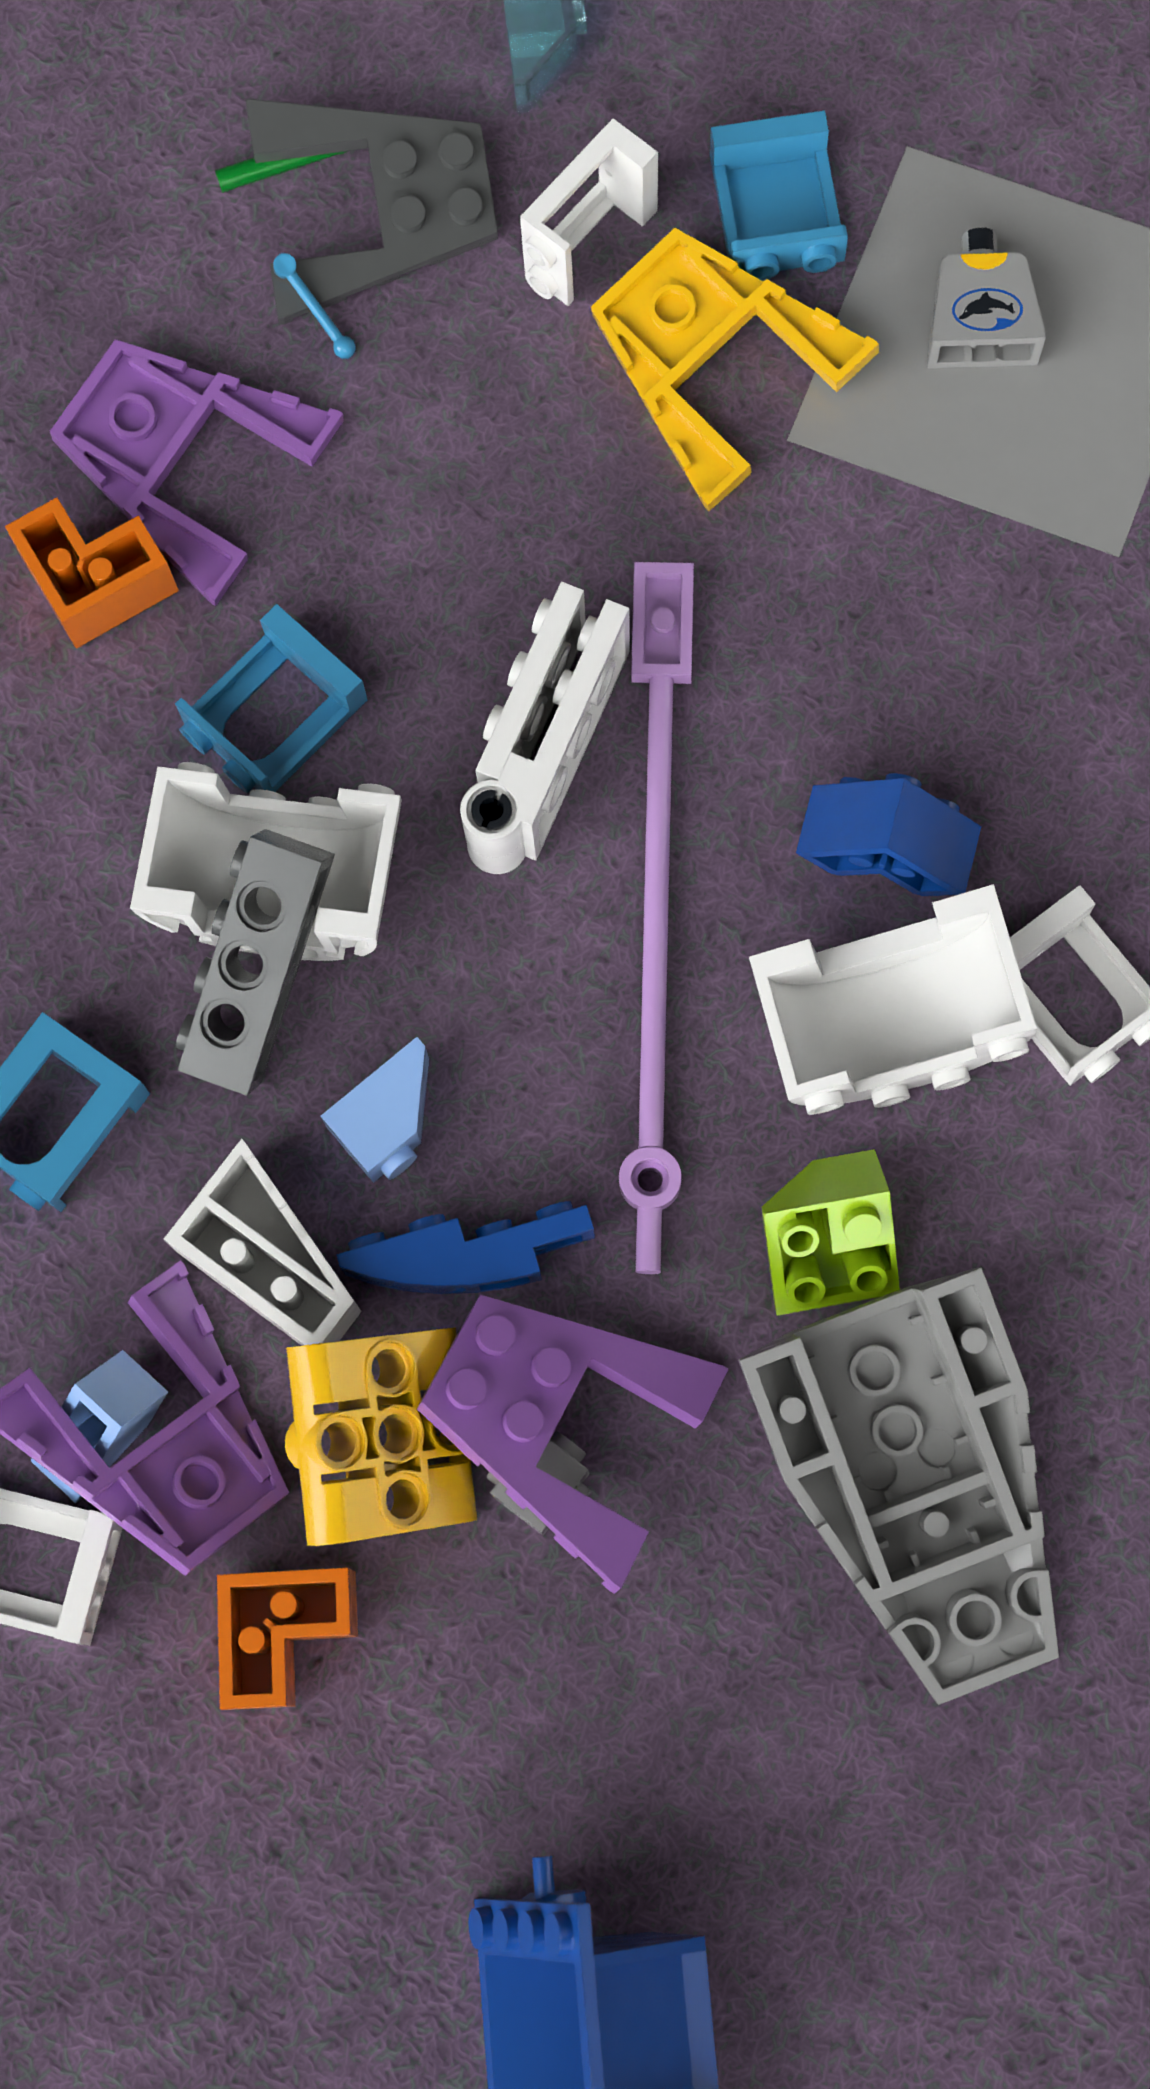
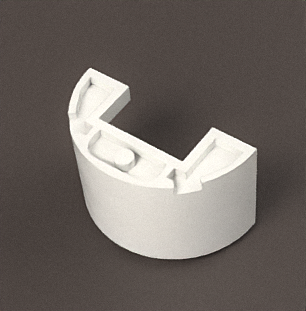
[130,762,402,961]
[749,884,1037,1115]

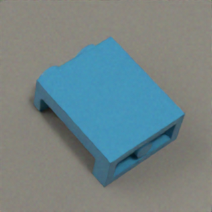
[710,110,848,281]

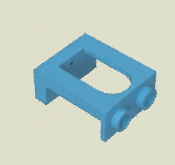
[175,604,368,793]
[0,1012,151,1212]

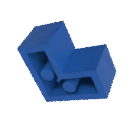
[796,773,981,896]

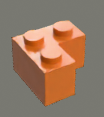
[5,497,179,649]
[217,1568,358,1710]

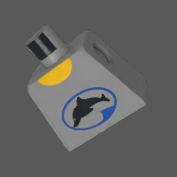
[927,227,1046,369]

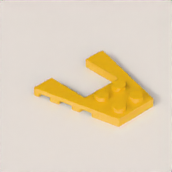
[590,228,879,511]

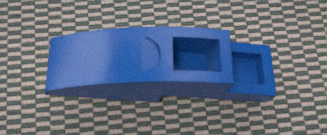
[336,1201,595,1294]

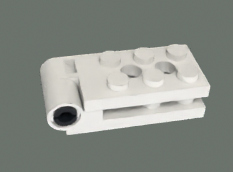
[460,581,630,874]

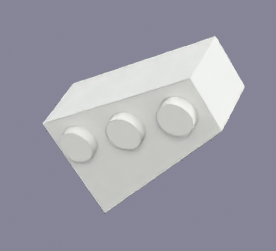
[164,1139,362,1346]

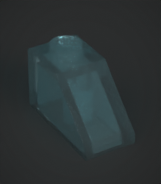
[503,0,587,114]

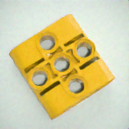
[285,1327,477,1546]

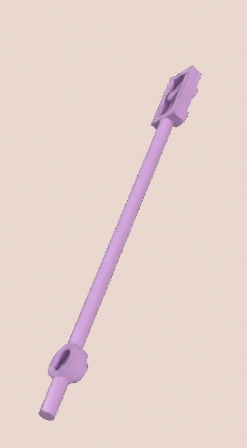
[619,562,694,1274]

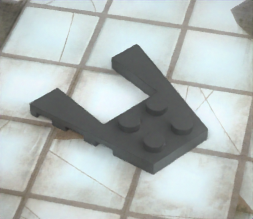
[245,99,498,325]

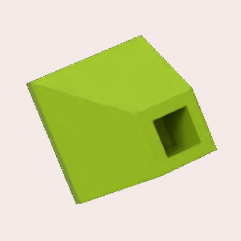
[761,1149,900,1316]

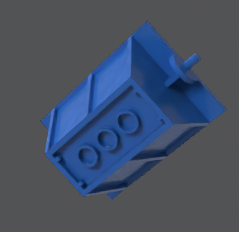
[468,1856,719,2089]

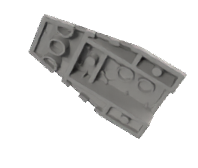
[738,1267,1059,1705]

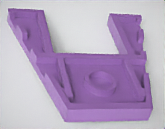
[50,339,344,606]
[0,1260,289,1576]
[417,1295,728,1594]

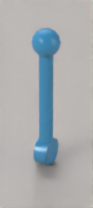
[273,253,356,359]

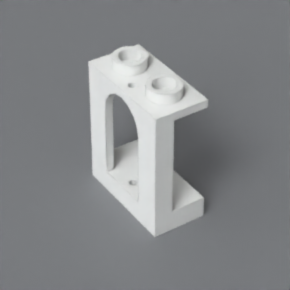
[520,118,658,306]
[1010,885,1150,1086]
[0,1488,123,1646]

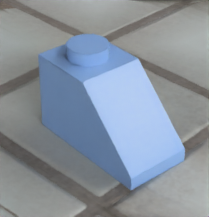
[321,1037,429,1183]
[30,1350,168,1503]

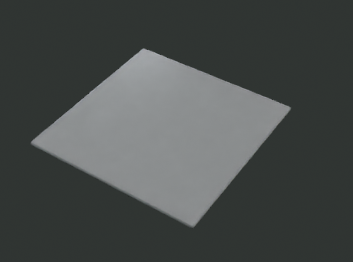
[787,146,1150,557]

